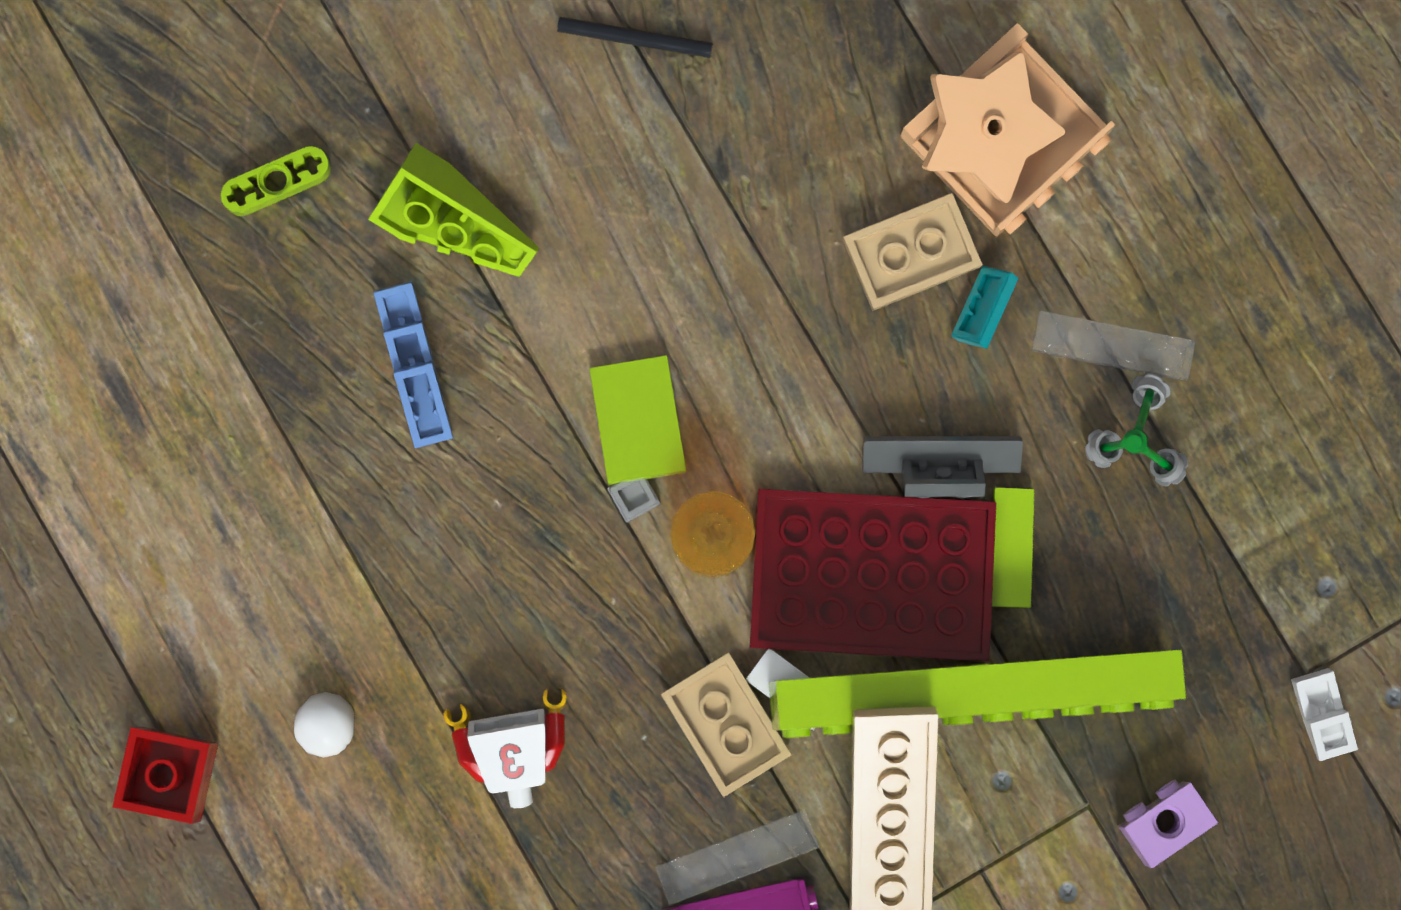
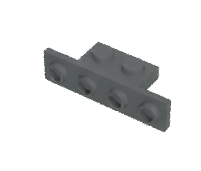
[862,436,1023,498]

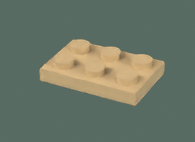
[843,193,983,311]
[661,652,791,797]

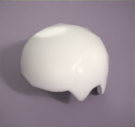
[294,692,354,758]

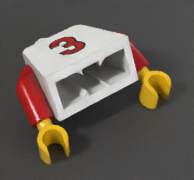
[443,689,567,808]

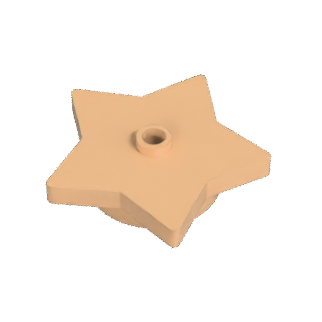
[922,52,1065,203]

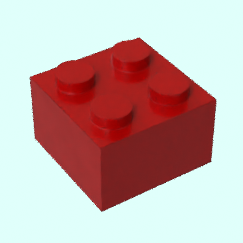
[112,727,219,824]

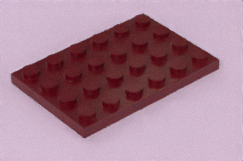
[750,489,997,662]

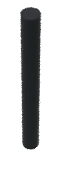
[557,17,713,58]

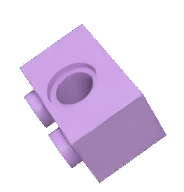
[1118,779,1218,868]

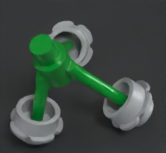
[1085,373,1188,487]

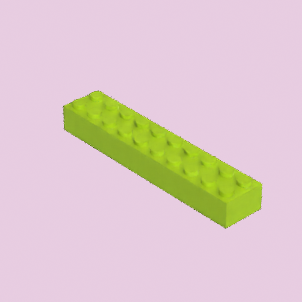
[769,650,1186,738]

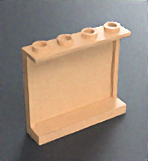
[900,23,1115,238]

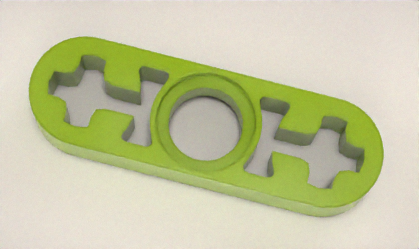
[221,146,331,216]

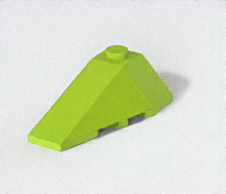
[368,143,539,277]

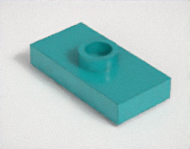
[951,266,1019,349]

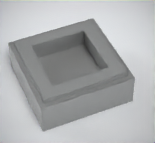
[607,479,661,524]

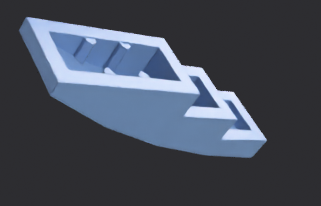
[373,281,453,448]

